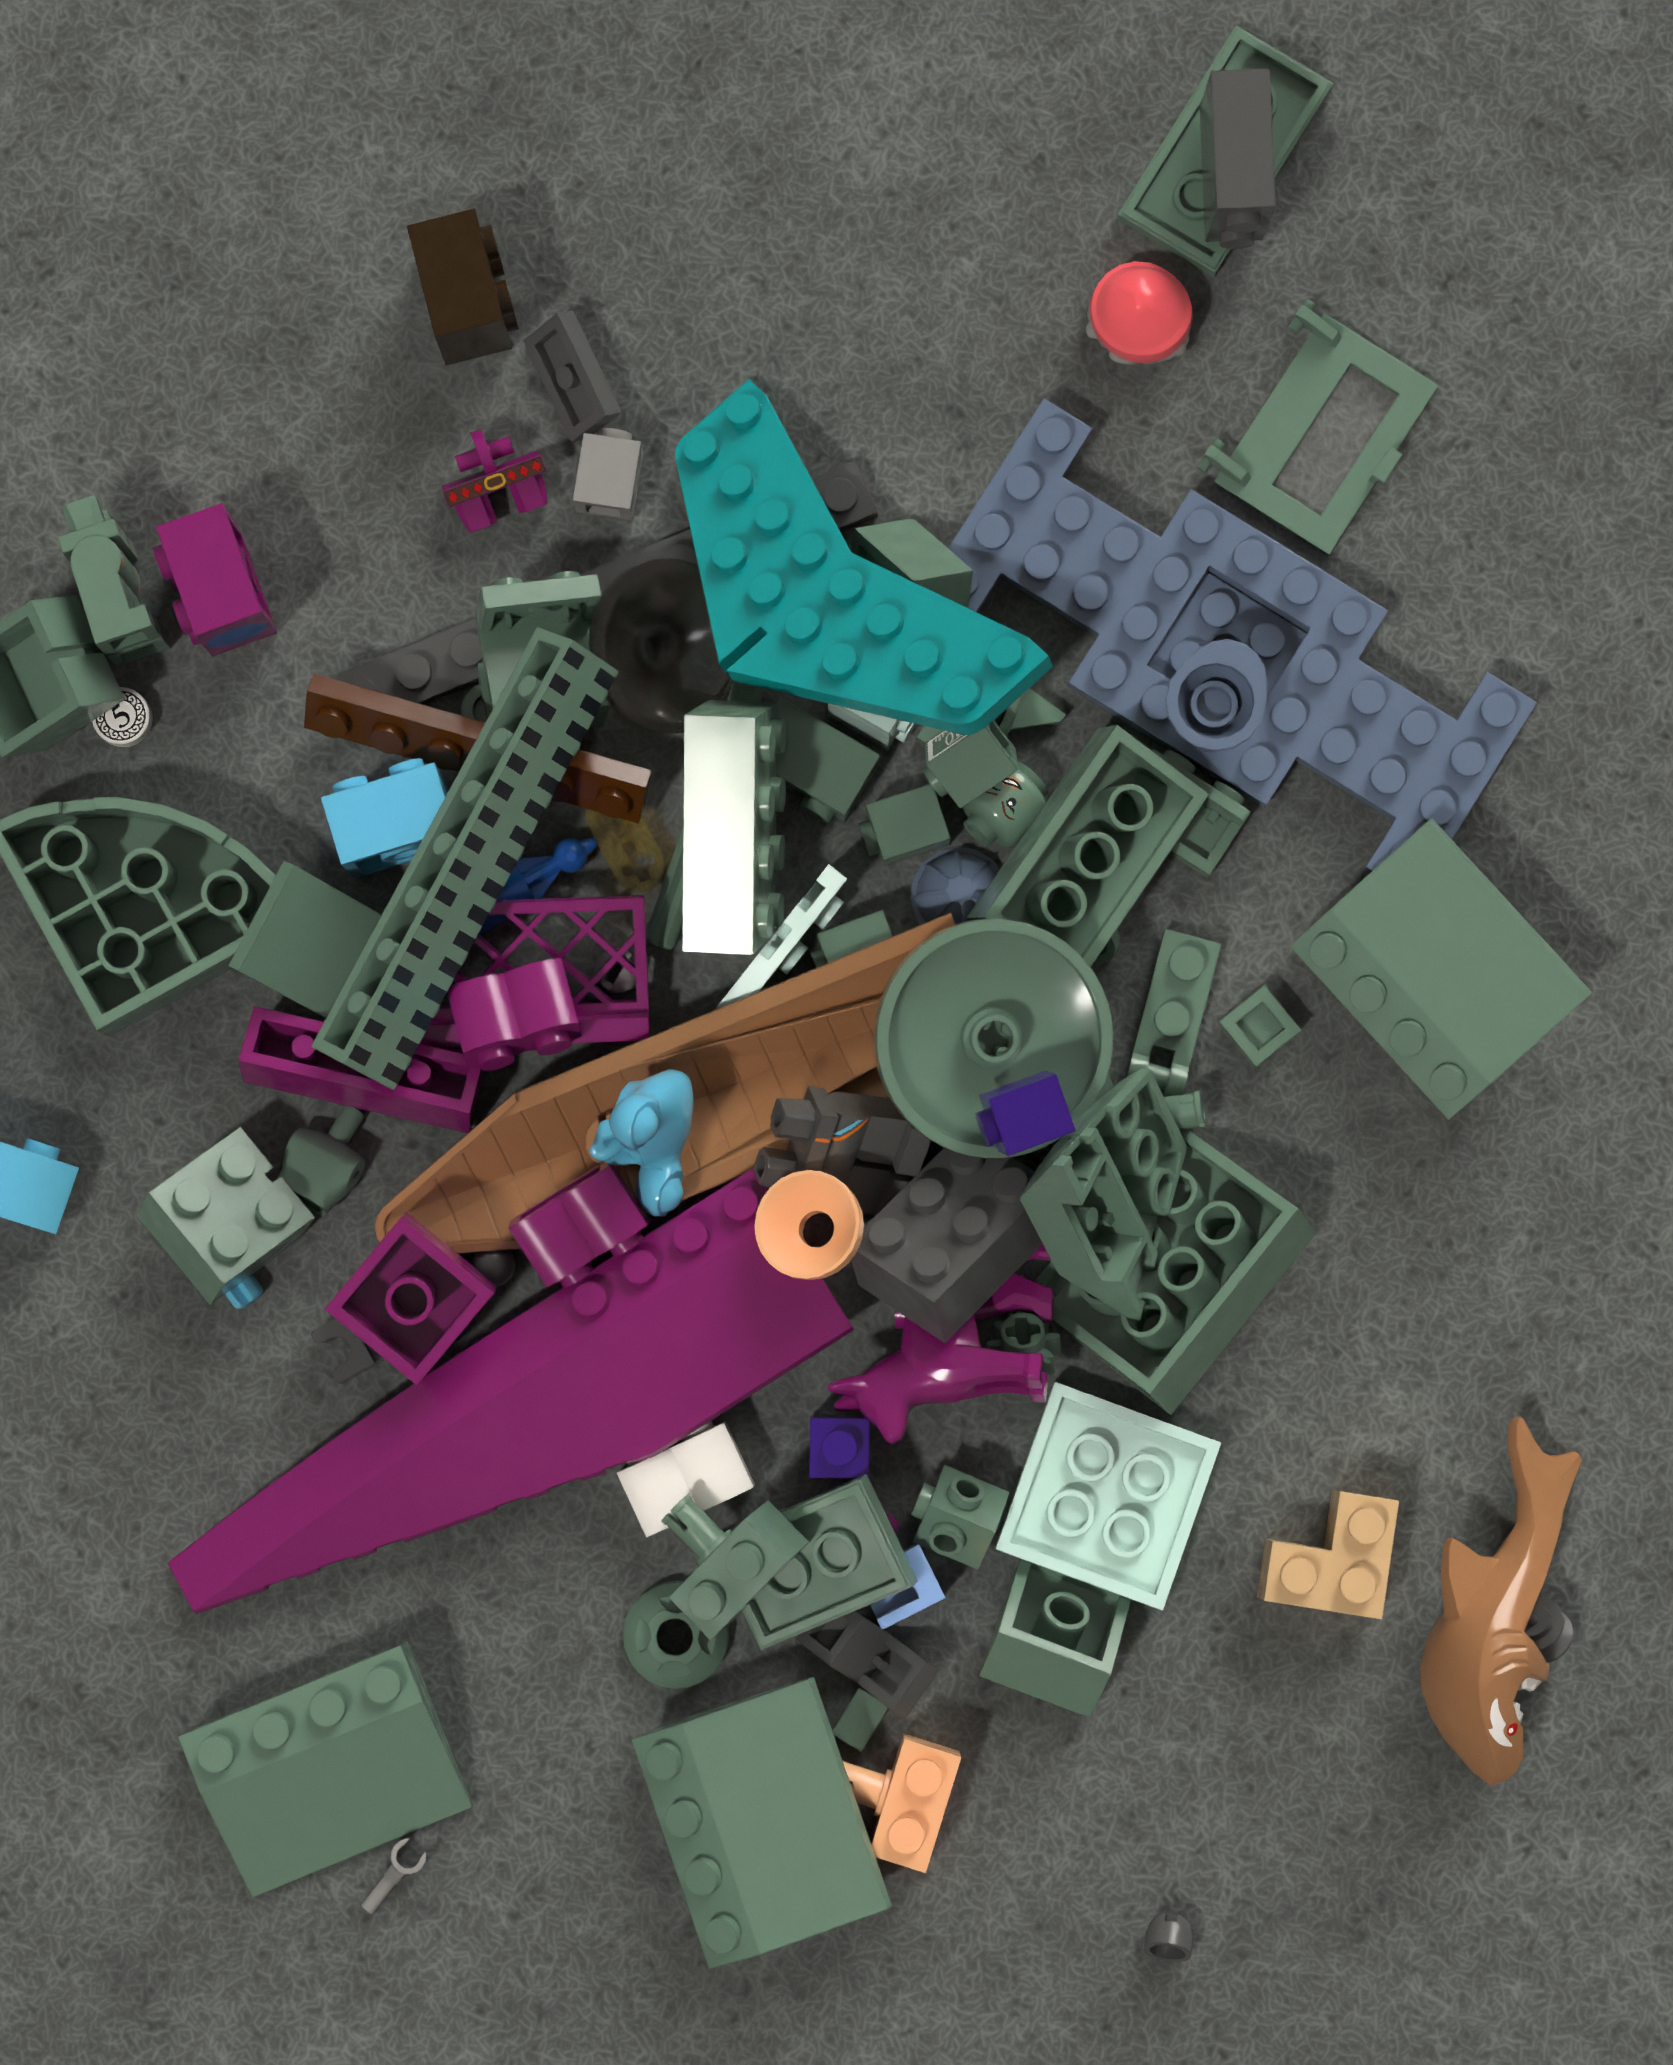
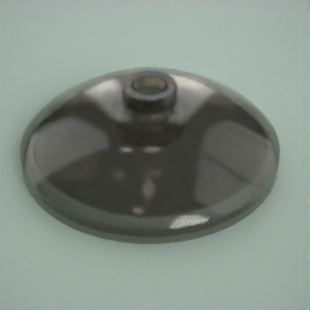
[589,558,734,734]

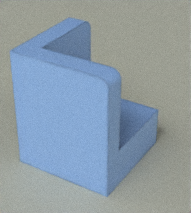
[870,1544,945,1629]

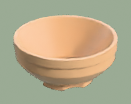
[755,1170,864,1280]

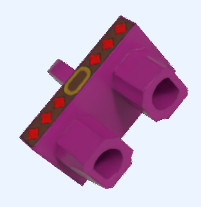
[441,429,548,533]

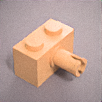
[843,1733,961,1873]

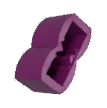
[447,958,582,1071]
[508,1162,648,1288]

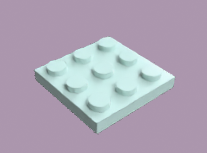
[994,1382,1221,1610]

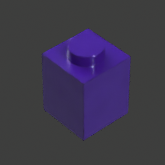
[976,1071,1076,1156]
[809,1417,870,1478]

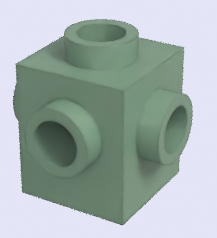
[911,1465,1010,1570]

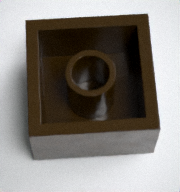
[407,208,519,366]

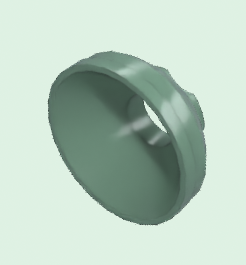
[623,1580,730,1689]

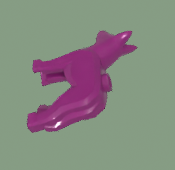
[827,1245,1055,1444]

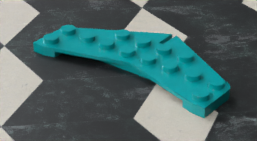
[675,379,1053,735]

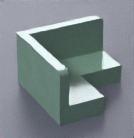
[851,519,973,608]

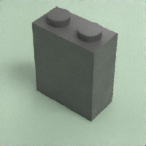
[1200,69,1276,249]

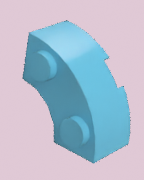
[0,1138,79,1234]

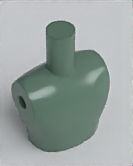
[276,1106,365,1216]

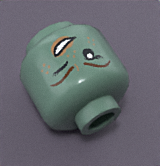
[963,762,1048,848]

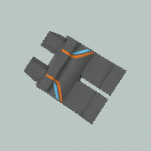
[754,1086,931,1216]

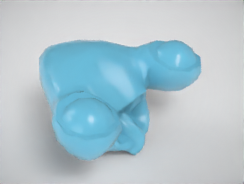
[588,1069,694,1216]

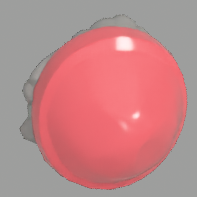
[1086,261,1193,365]

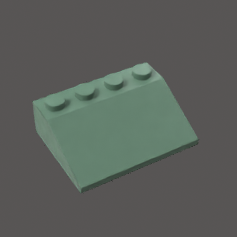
[1290,818,1592,1120]
[1035,1128,1317,1415]
[178,1641,473,1898]
[632,1677,892,1969]

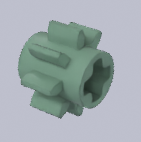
[987,1311,1061,1375]

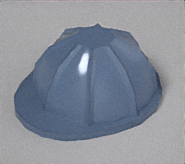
[1165,639,1267,751]
[910,847,1000,926]

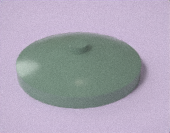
[874,919,1113,1158]

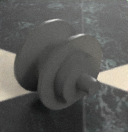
[1524,1597,1574,1663]

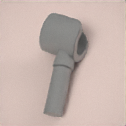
[361,1838,426,1914]

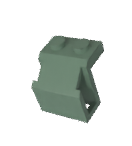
[476,571,610,728]

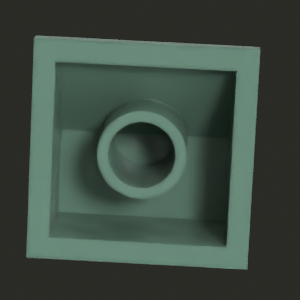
[979,1559,1131,1718]

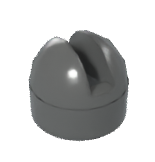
[1144,1912,1194,1962]

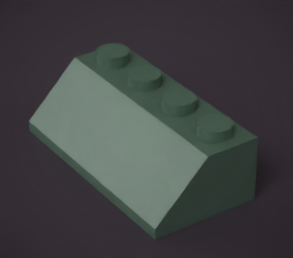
[967,725,1209,967]

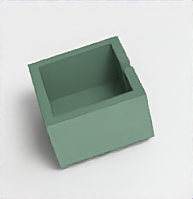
[0,595,125,758]
[136,1127,315,1305]

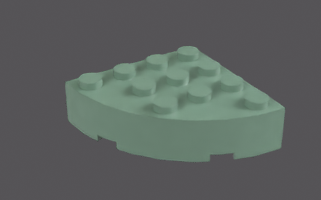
[0,797,276,1037]

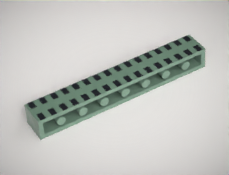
[311,627,619,1090]

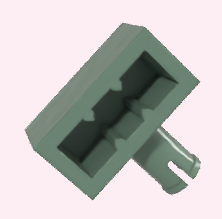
[661,1494,810,1641]

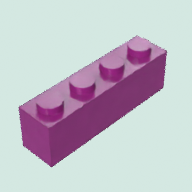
[238,1006,484,1133]

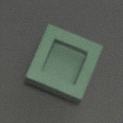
[1217,985,1301,1068]

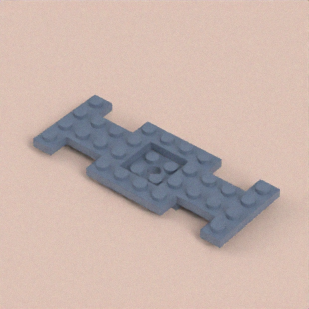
[948,398,1537,873]

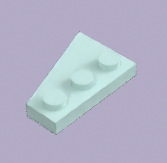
[715,864,847,1010]

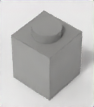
[573,428,643,521]

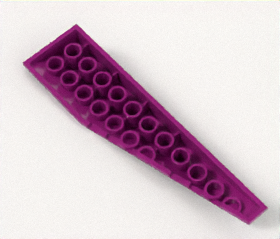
[168,1168,854,1614]

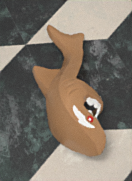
[1420,1416,1582,1786]

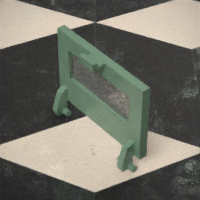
[1197,299,1439,556]

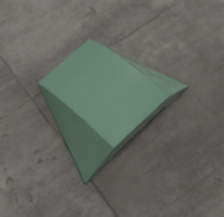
[1019,1069,1187,1320]

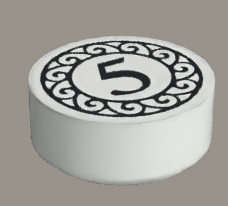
[92,687,153,747]

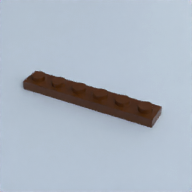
[304,674,652,824]

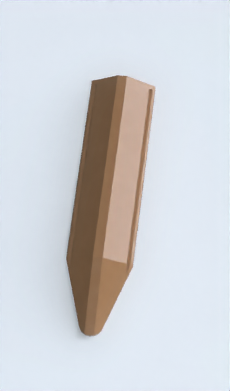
[375,913,956,1253]

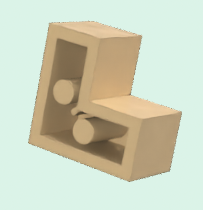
[1257,1490,1399,1619]

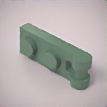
[1125,929,1221,1097]

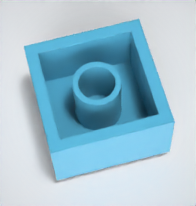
[321,758,449,879]

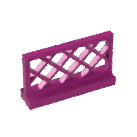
[419,895,651,1048]

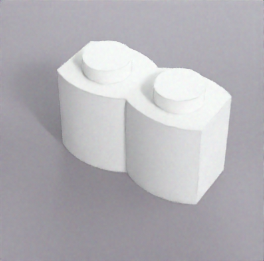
[617,1421,755,1538]

